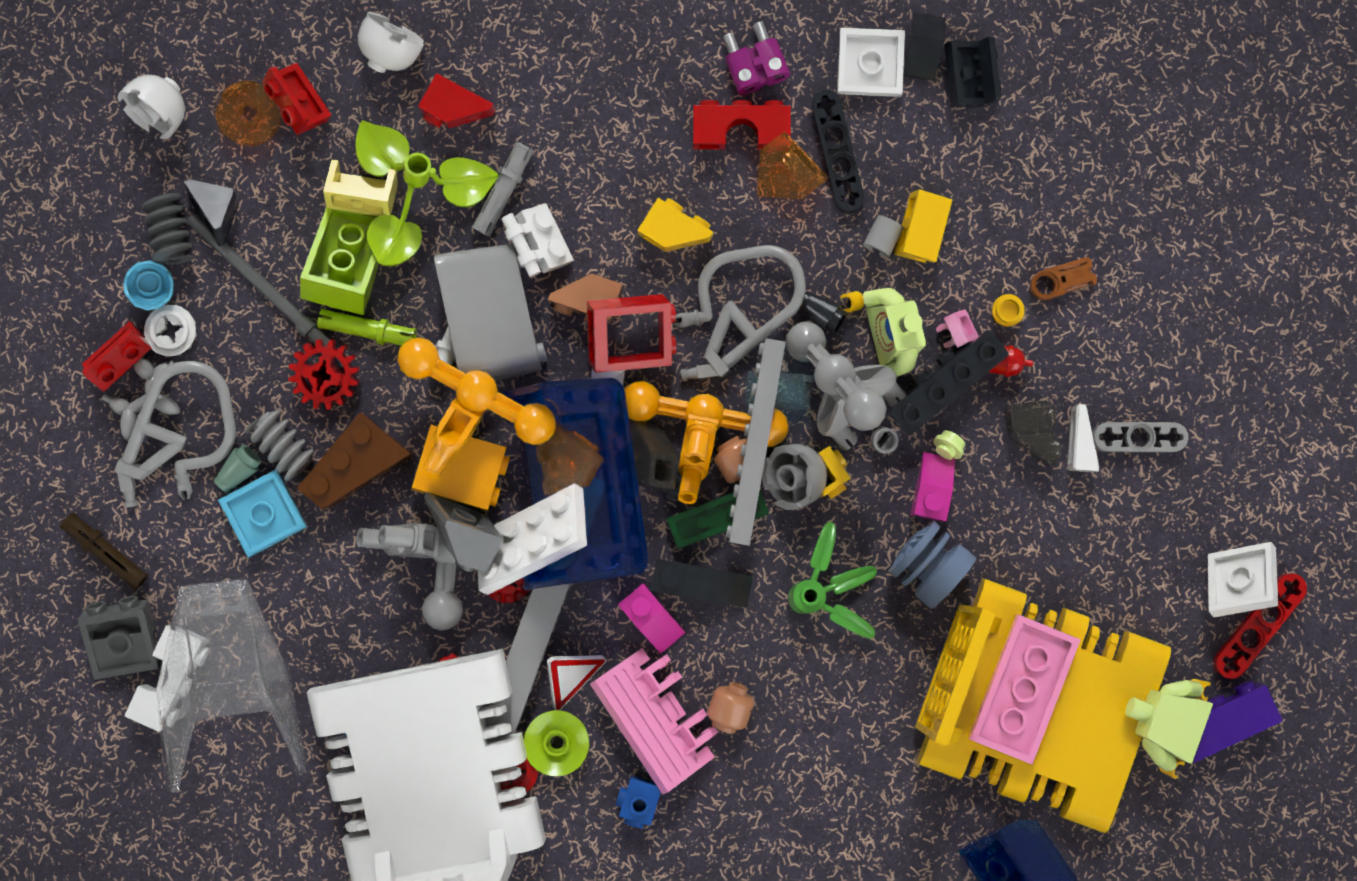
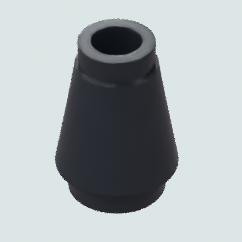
[799,291,847,334]

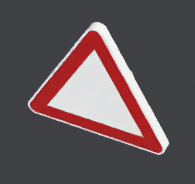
[547,655,606,710]

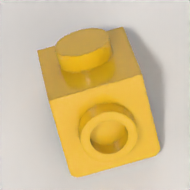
[818,446,851,499]

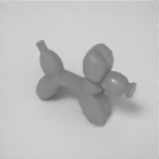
[102,358,180,441]

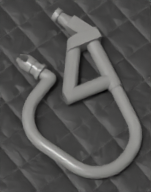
[673,245,806,382]
[114,361,236,507]

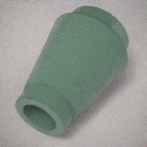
[214,445,262,493]

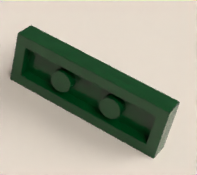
[666,491,769,549]

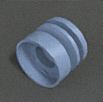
[888,521,976,609]

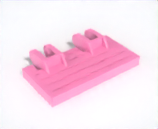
[590,648,718,794]

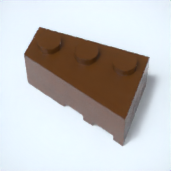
[297,412,415,510]

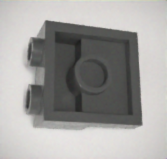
[78,596,161,680]

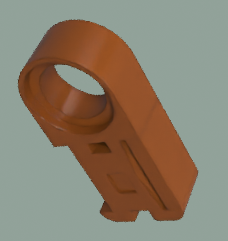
[1029,257,1097,301]

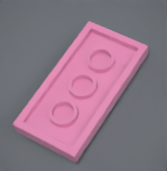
[968,614,1080,764]

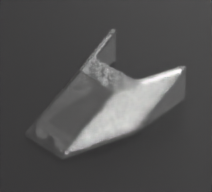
[156,579,307,793]

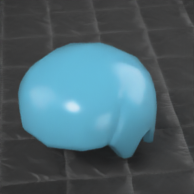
[123,260,174,311]

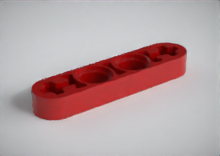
[1213,573,1307,679]

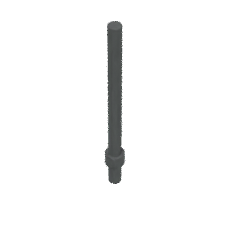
[187,214,330,346]

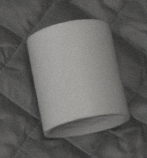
[863,215,904,257]

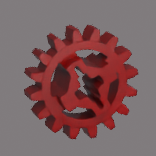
[288,338,360,410]

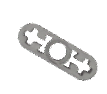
[1092,422,1188,452]

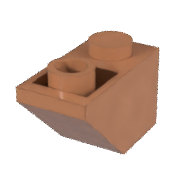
[548,273,623,324]

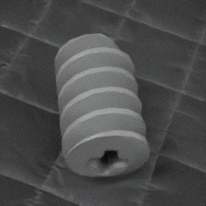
[244,409,314,482]

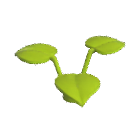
[355,120,498,266]

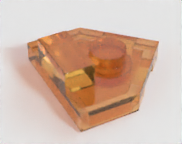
[757,131,827,199]
[536,422,604,495]

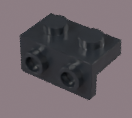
[944,37,1001,107]

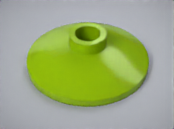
[524,710,589,776]

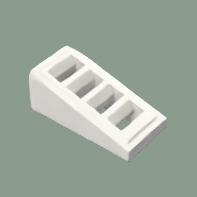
[1067,404,1099,472]

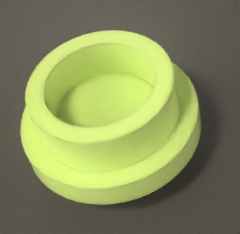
[933,430,965,460]

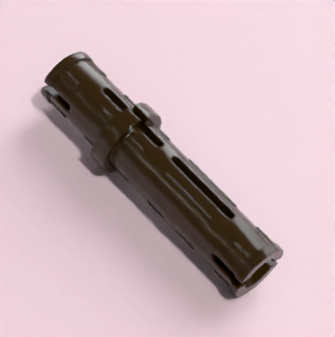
[60,512,149,591]

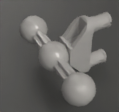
[785,322,907,451]
[356,503,463,631]

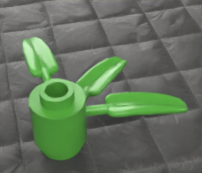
[788,522,877,639]

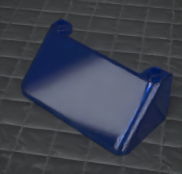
[501,378,648,590]

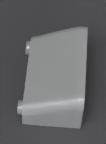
[434,244,547,381]

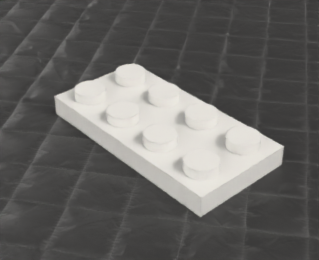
[478,483,587,595]

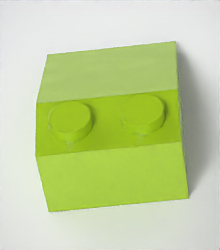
[300,207,379,315]

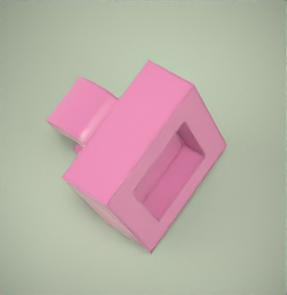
[936,309,979,348]

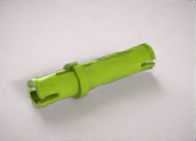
[317,308,417,346]

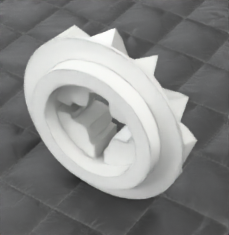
[144,305,197,356]

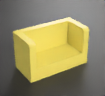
[323,160,398,216]

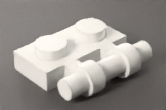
[501,203,574,277]

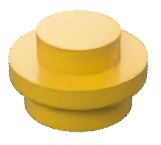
[992,294,1025,327]

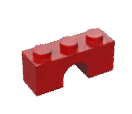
[693,100,791,150]

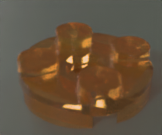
[215,80,282,147]

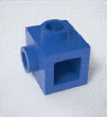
[615,775,661,829]

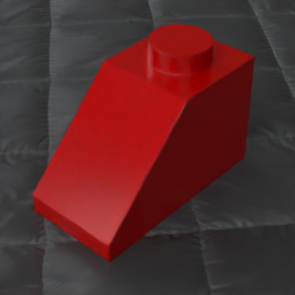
[418,73,496,129]

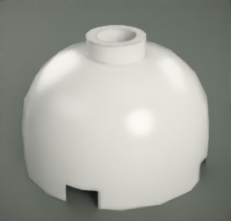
[358,12,424,73]
[118,74,185,139]

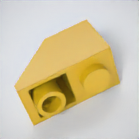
[637,198,713,252]

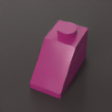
[910,452,955,522]
[618,583,686,653]

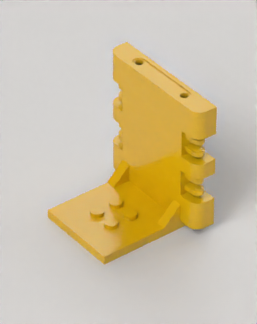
[915,578,1171,833]

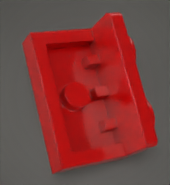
[262,63,332,135]
[82,321,152,392]

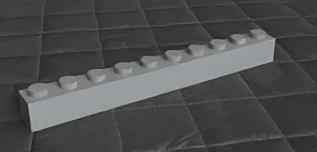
[726,338,786,546]

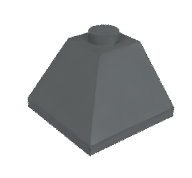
[424,492,504,573]

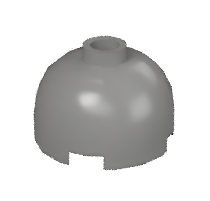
[762,444,828,510]

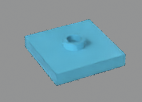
[218,470,308,558]

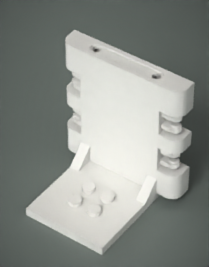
[307,649,546,881]

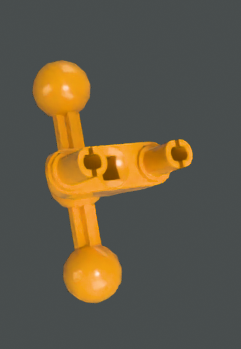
[397,338,556,476]
[620,381,789,504]

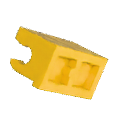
[894,189,952,263]

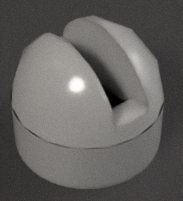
[870,427,898,454]

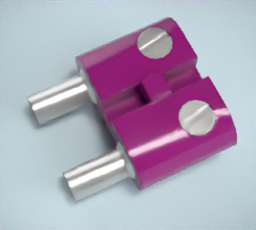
[723,22,791,95]

